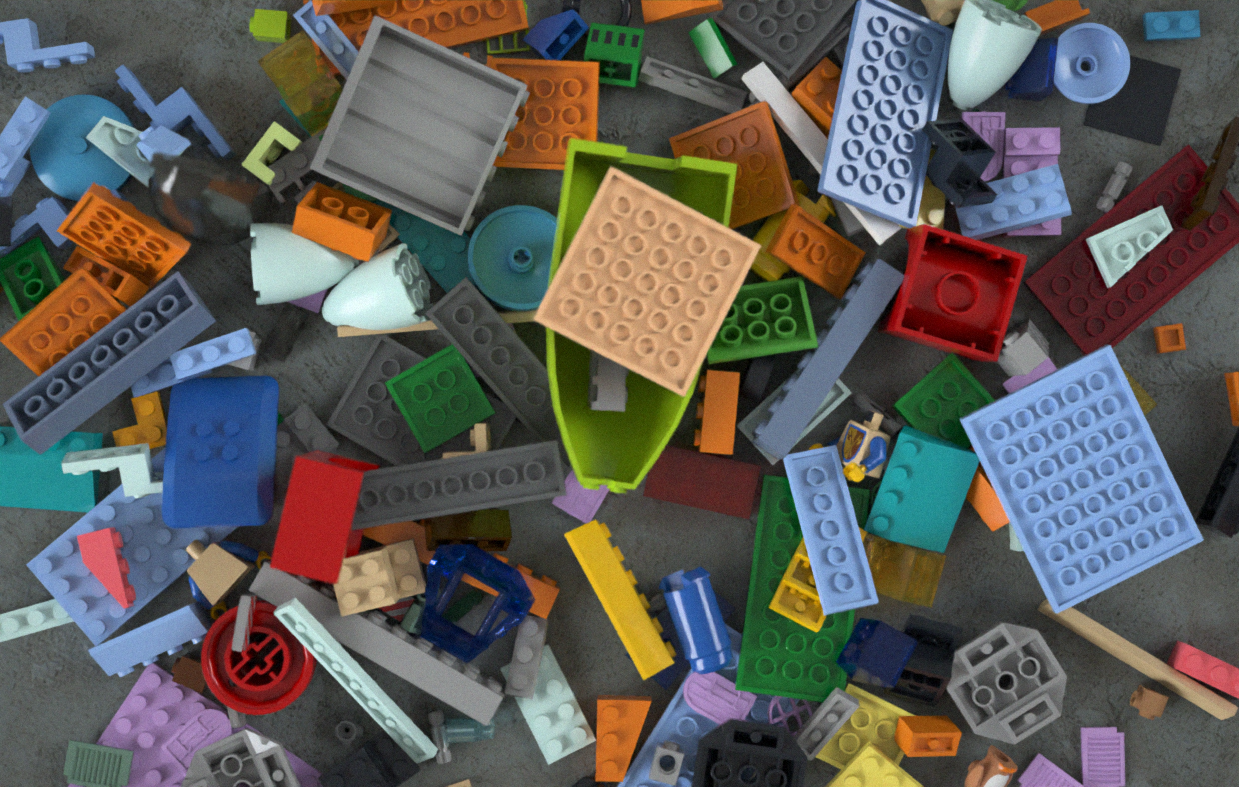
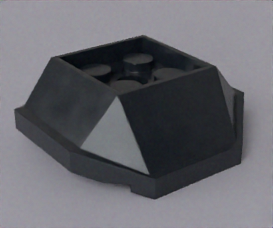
[691,718,807,787]

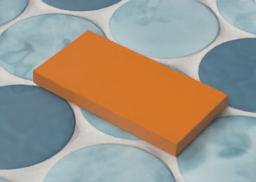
[765,203,866,300]

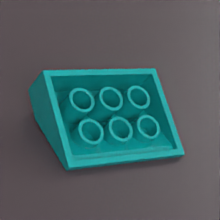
[864,425,980,553]
[0,426,103,512]

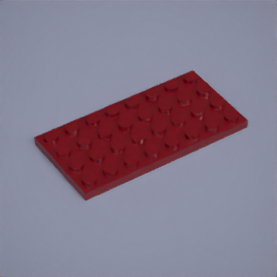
[1023,144,1239,356]

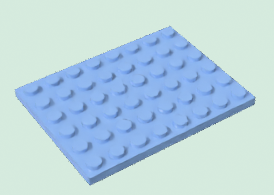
[960,344,1203,614]

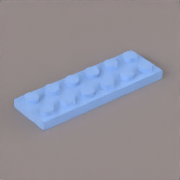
[783,445,879,616]

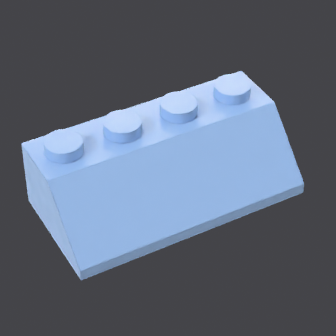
[88,602,212,677]

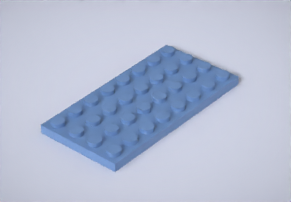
[817,0,953,228]

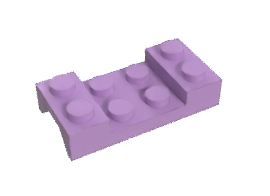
[1002,128,1061,237]

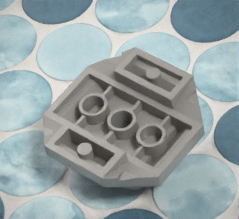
[946,622,1067,745]
[181,727,301,787]

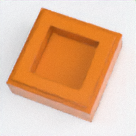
[1153,323,1186,354]

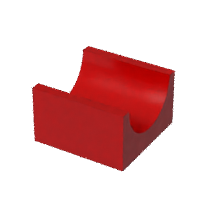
[878,224,1028,362]
[270,450,380,584]

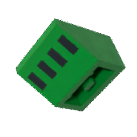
[584,22,645,87]

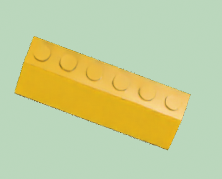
[564,519,677,680]

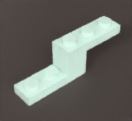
[61,443,164,498]

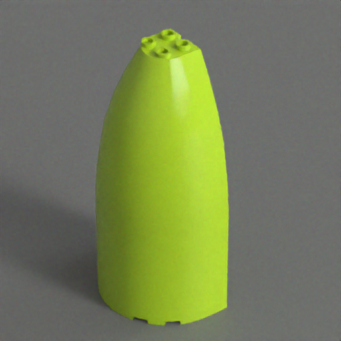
[546,138,737,493]

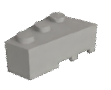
[996,318,1049,376]
[587,349,629,411]

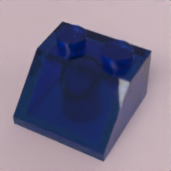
[1005,38,1058,102]
[836,618,918,688]

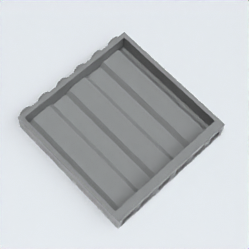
[310,15,530,236]

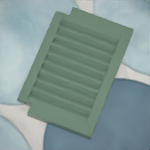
[63,739,134,787]

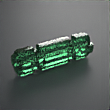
[436,588,483,631]

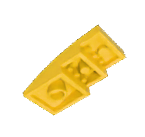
[769,527,867,633]

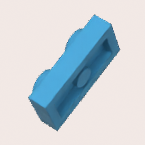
[1143,10,1200,41]

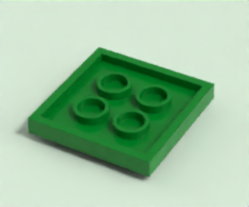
[385,344,496,453]
[892,353,995,448]

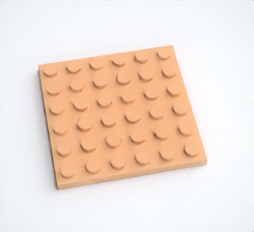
[533,167,761,397]

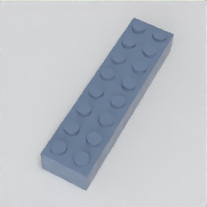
[752,258,904,460]
[2,271,216,455]

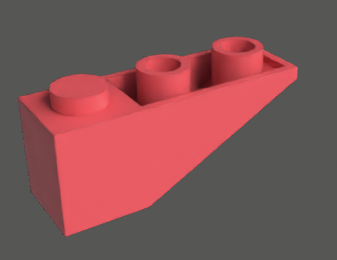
[77,527,136,609]

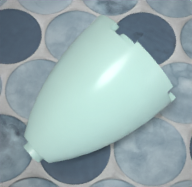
[948,0,1042,110]
[250,223,359,305]
[322,243,433,330]

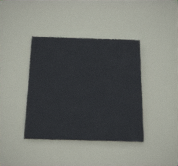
[1083,55,1181,146]

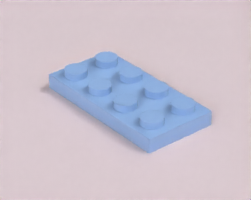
[955,164,1072,240]

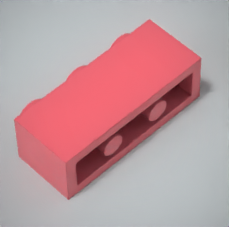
[1166,640,1239,699]

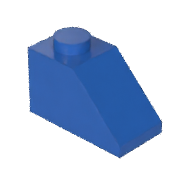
[523,9,589,60]

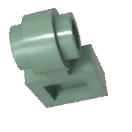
[400,583,441,635]

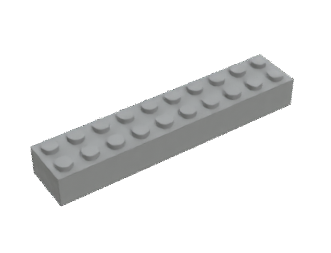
[249,559,505,726]

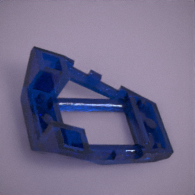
[421,544,535,664]

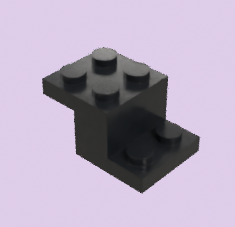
[922,118,998,208]
[883,614,963,707]
[317,730,421,787]

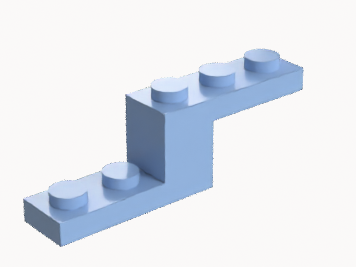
[0,18,95,72]
[0,97,51,197]
[130,328,257,398]

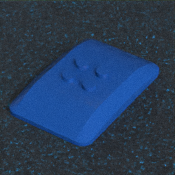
[162,376,279,529]

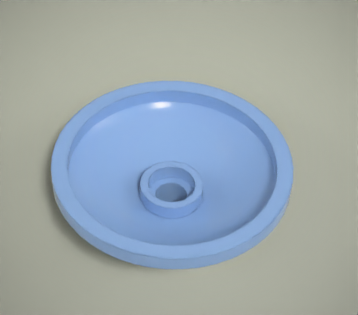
[1048,23,1130,104]

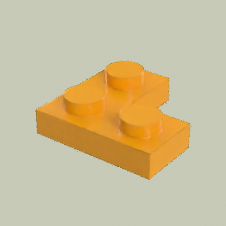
[112,392,168,449]

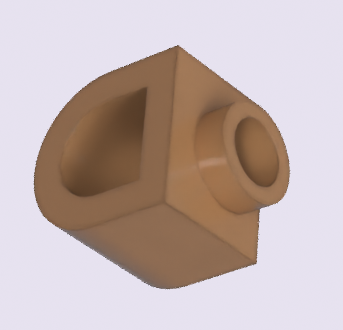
[1130,685,1169,720]

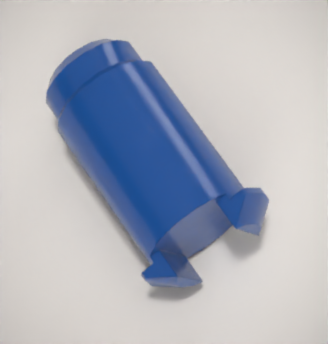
[659,566,733,674]

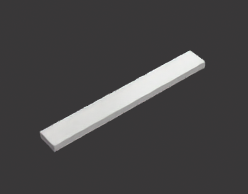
[741,62,901,246]

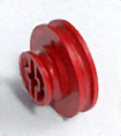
[201,600,317,715]

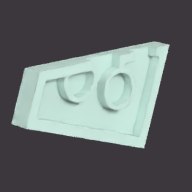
[86,116,185,190]
[1085,205,1173,288]

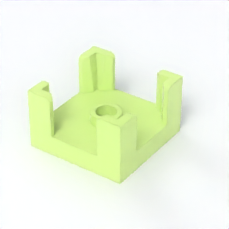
[242,121,302,186]

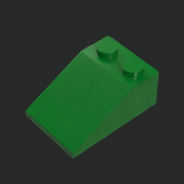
[0,236,66,321]

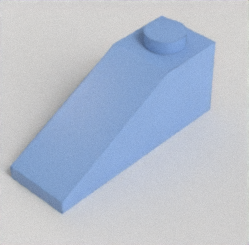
[136,125,191,170]

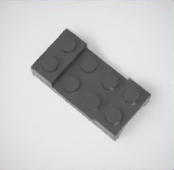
[274,403,339,498]

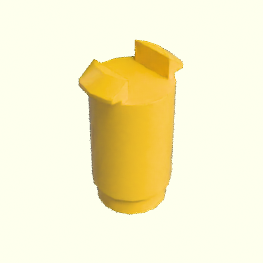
[750,180,836,282]

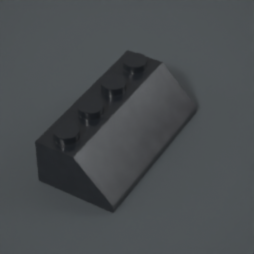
[1195,427,1239,538]

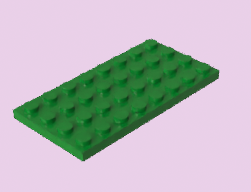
[735,475,870,702]

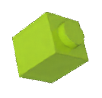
[249,9,292,44]

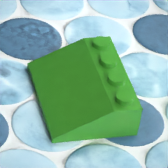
[706,276,818,364]

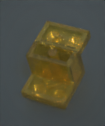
[258,30,344,137]
[863,534,946,608]

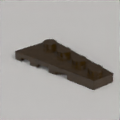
[1180,116,1239,231]

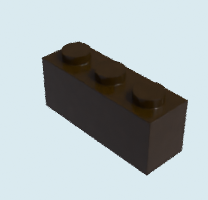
[424,508,512,551]

